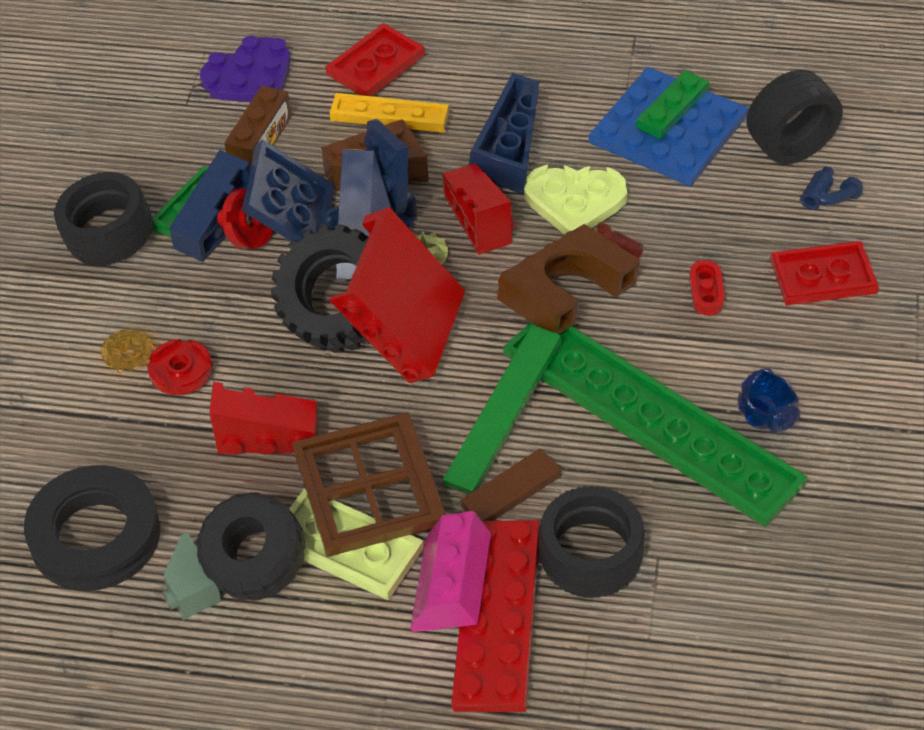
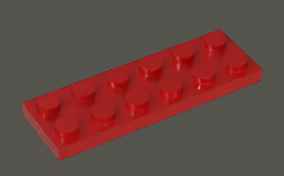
[451,520,540,712]

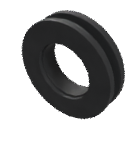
[24,465,160,591]

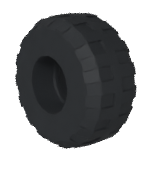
[196,492,306,601]

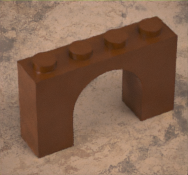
[497,224,641,334]

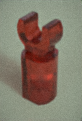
[597,222,644,259]

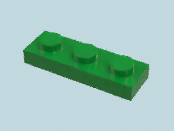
[636,70,710,139]

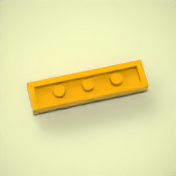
[330,93,449,133]

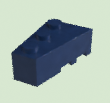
[169,150,250,262]

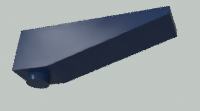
[336,149,394,279]

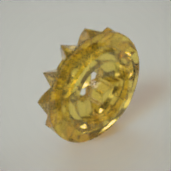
[101,329,153,373]

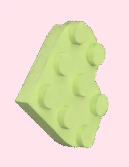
[524,165,627,235]

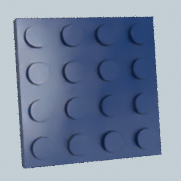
[589,66,749,187]

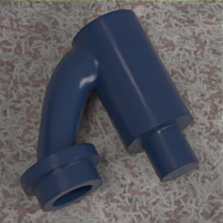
[800,166,863,210]

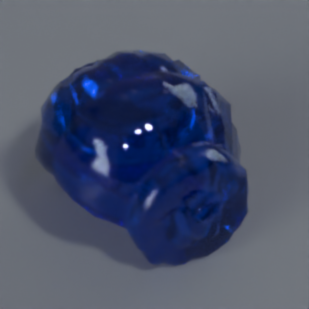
[737,368,800,433]

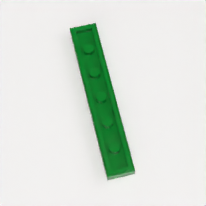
[442,325,562,495]

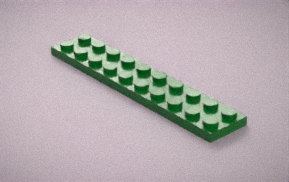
[503,322,807,528]

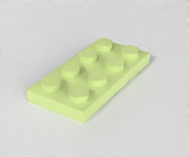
[289,488,424,600]

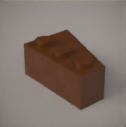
[321,119,429,191]

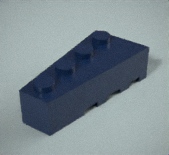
[469,72,540,194]

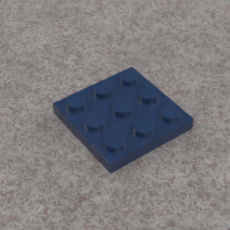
[242,139,334,242]

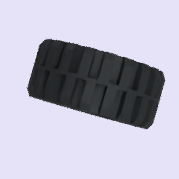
[271,224,370,353]

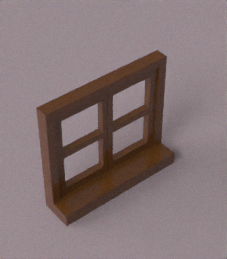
[292,412,446,557]

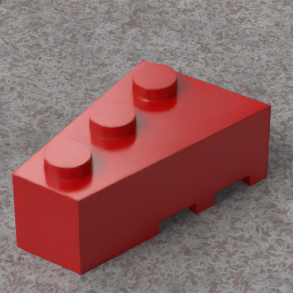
[442,163,515,255]
[209,381,320,455]

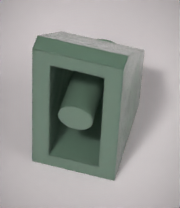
[162,532,221,620]

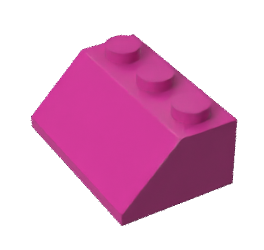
[410,511,491,632]

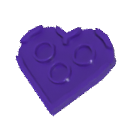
[200,36,290,103]

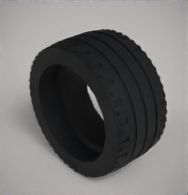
[746,69,843,164]
[54,172,153,266]
[539,486,645,598]

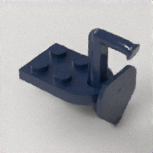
[323,119,417,230]

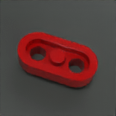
[689,260,725,316]

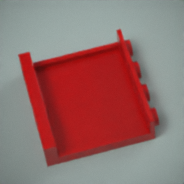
[329,207,465,383]

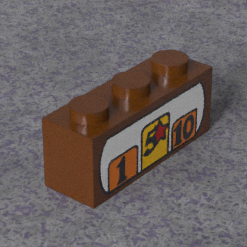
[224,85,291,169]

